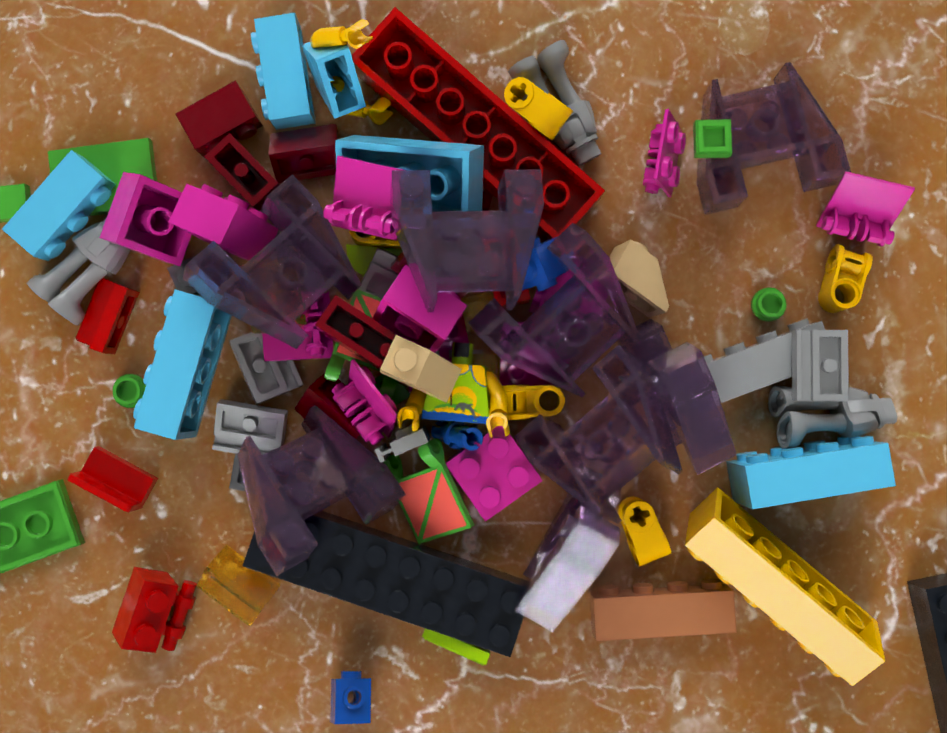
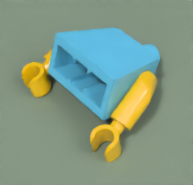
[303,19,393,125]

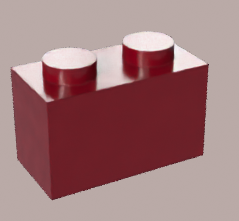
[175,80,263,158]
[204,133,285,213]

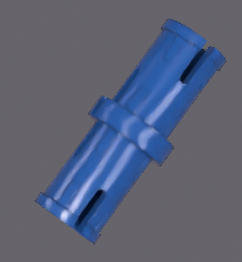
[431,420,483,451]

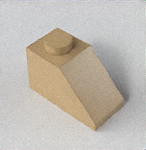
[597,239,669,318]
[379,335,462,403]

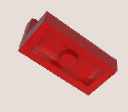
[76,278,140,355]
[67,446,158,513]

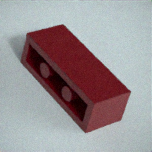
[315,295,408,388]

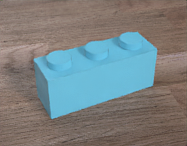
[251,13,316,130]
[2,150,116,261]

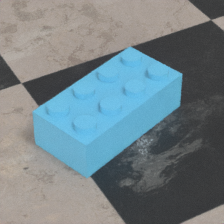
[335,135,484,225]
[133,289,234,440]
[726,436,896,509]

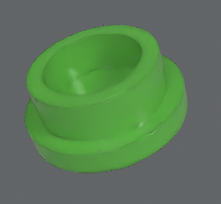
[751,287,786,322]
[113,374,146,408]

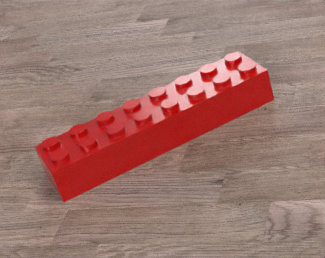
[352,7,605,243]

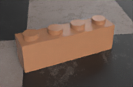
[589,579,737,641]

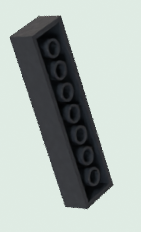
[243,495,533,657]

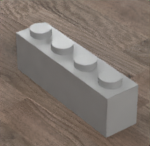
[684,318,825,409]

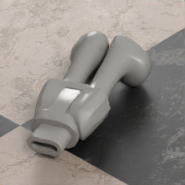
[508,40,602,166]
[27,217,131,326]
[768,386,897,448]

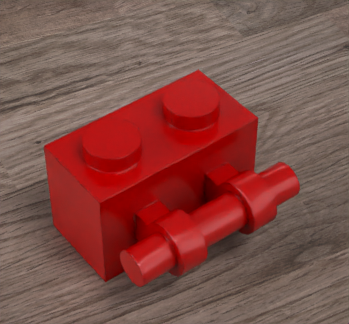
[112,567,197,653]

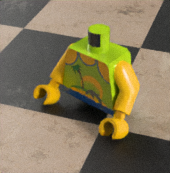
[397,342,510,438]

